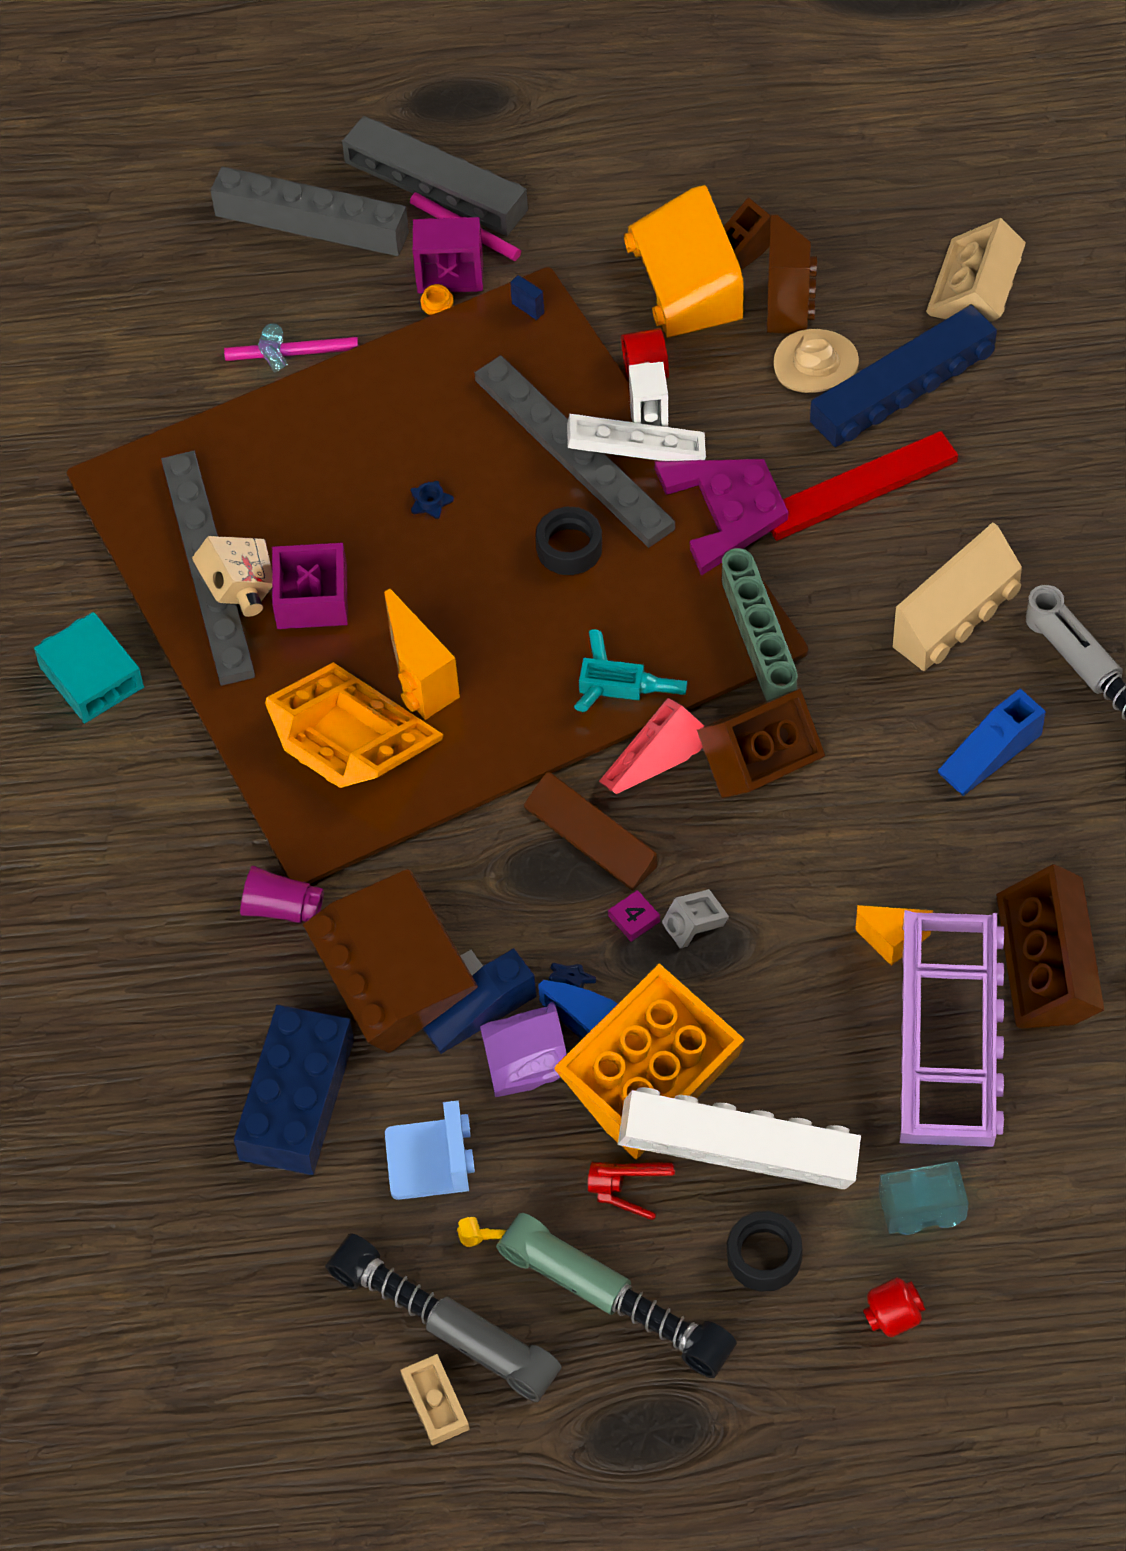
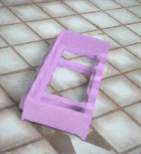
[899,910,1004,1147]

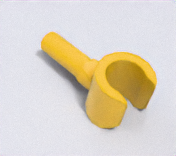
[457,1217,507,1247]

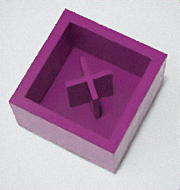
[412,217,483,293]
[272,543,348,629]

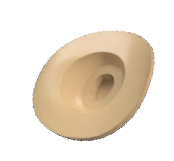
[774,329,859,393]

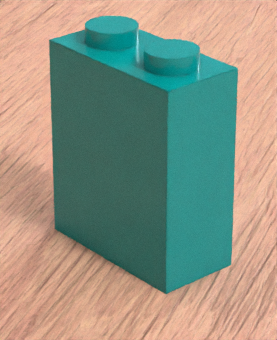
[34,612,144,724]

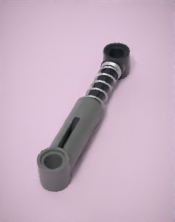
[325,1233,562,1402]

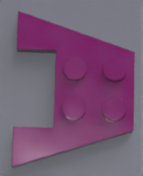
[655,459,788,576]

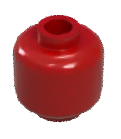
[863,1277,926,1338]

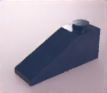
[423,948,536,1054]

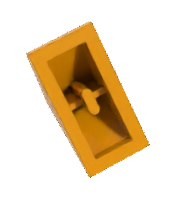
[856,905,933,966]

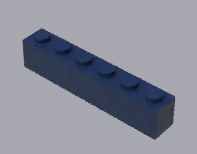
[810,304,997,448]

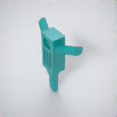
[574,629,687,712]

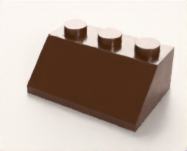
[767,215,817,333]

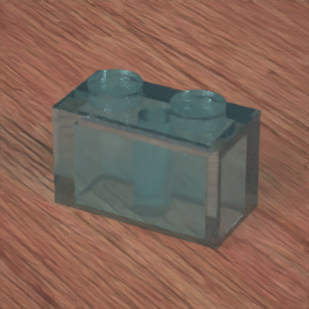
[878,1161,969,1235]

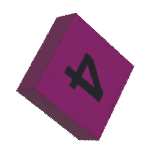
[608,890,660,942]

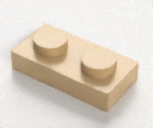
[400,1354,470,1446]

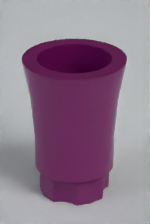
[240,865,324,923]

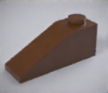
[723,197,771,270]

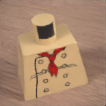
[192,536,272,617]

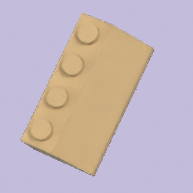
[893,522,1022,672]

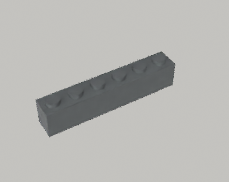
[342,116,528,236]
[211,166,409,256]

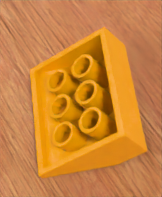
[554,963,745,1160]

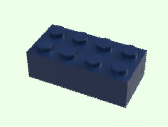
[234,1005,354,1176]

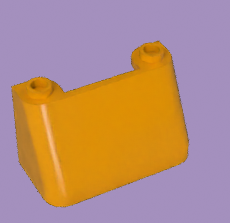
[624,185,744,338]

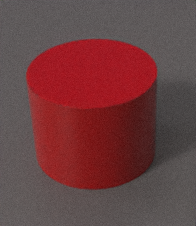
[621,328,669,381]

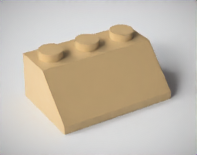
[926,218,1026,321]

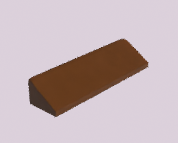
[524,771,657,891]

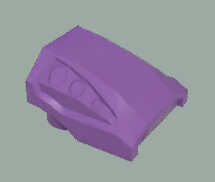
[480,1002,567,1097]

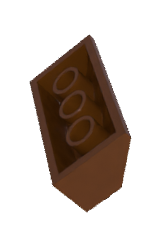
[996,864,1104,1029]

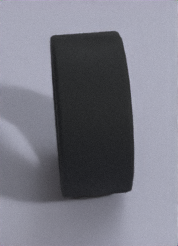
[536,507,602,575]
[727,1211,803,1292]

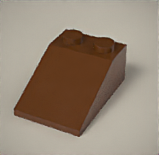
[697,688,825,798]

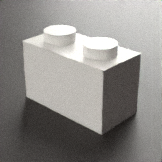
[629,362,668,427]

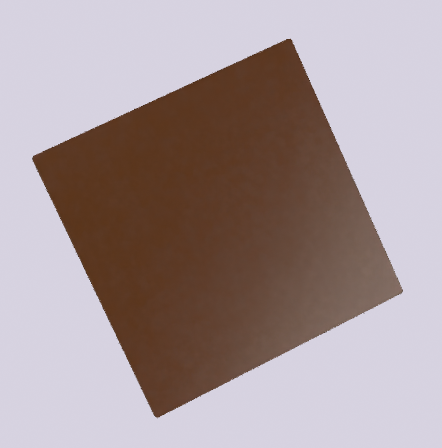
[67,267,808,884]

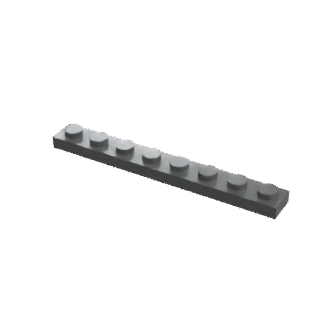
[474,355,675,548]
[161,450,255,686]

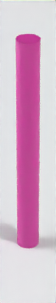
[410,192,521,261]
[224,337,358,361]

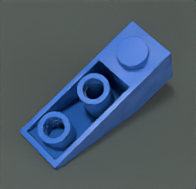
[938,689,1046,796]

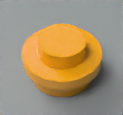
[420,284,454,315]

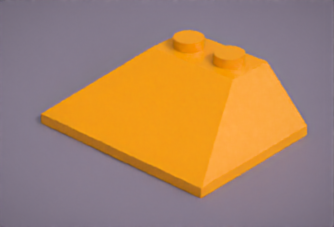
[265,662,444,788]

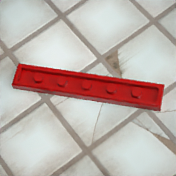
[770,431,958,541]

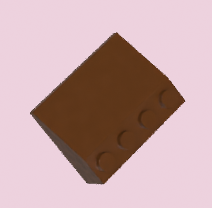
[303,869,478,1053]

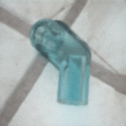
[258,323,288,373]

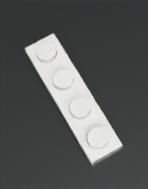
[567,414,706,461]

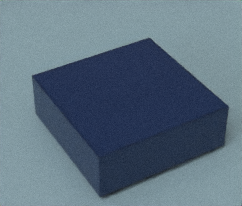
[510,275,544,320]

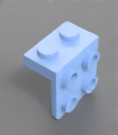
[385,1100,475,1200]

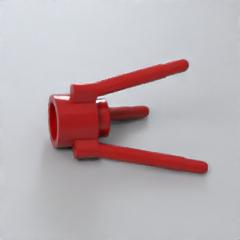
[588,1161,675,1220]

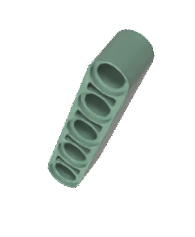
[722,548,798,701]

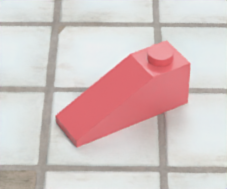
[599,698,704,794]

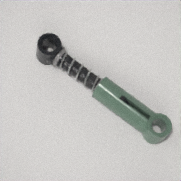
[496,1213,737,1378]

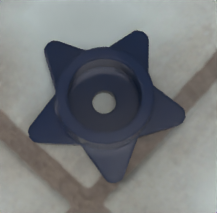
[410,481,454,519]
[549,963,596,989]

